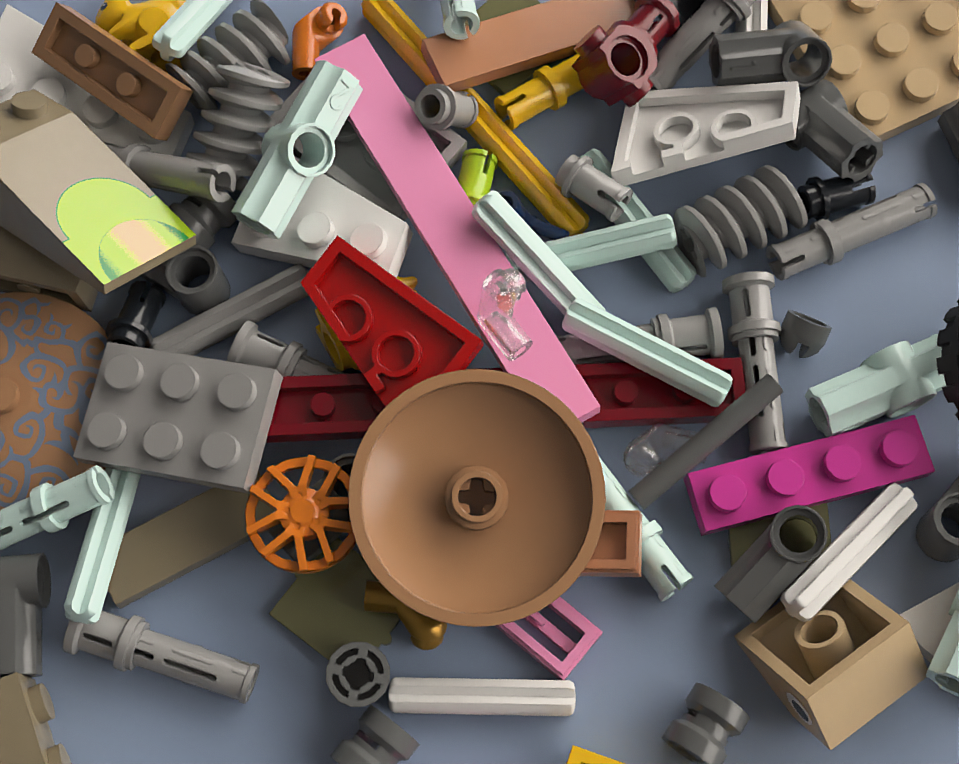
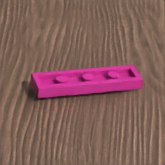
[683,415,935,536]

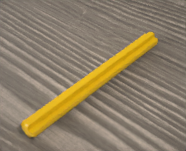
[361,0,590,236]

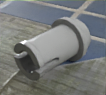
[415,83,479,131]
[555,154,633,222]

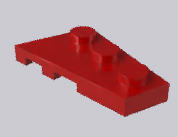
[300,235,484,407]

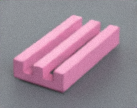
[494,597,603,680]

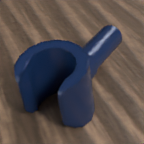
[499,191,570,240]

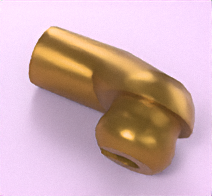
[364,580,447,650]

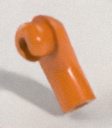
[292,2,348,81]

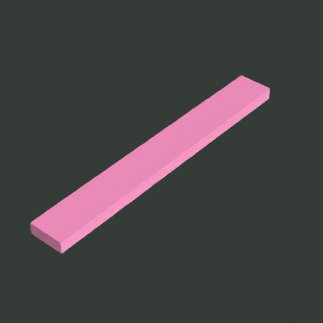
[314,34,600,423]

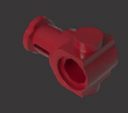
[572,0,680,108]

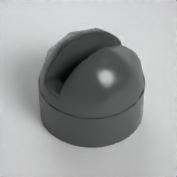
[779,310,832,358]

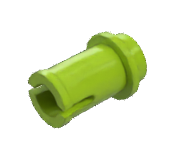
[458,148,498,206]

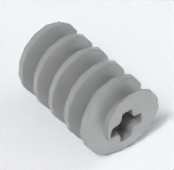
[165,0,290,110]
[185,62,290,191]
[673,165,808,277]

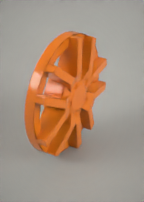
[245,454,356,574]

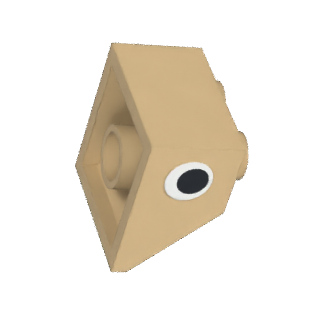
[734,579,928,750]

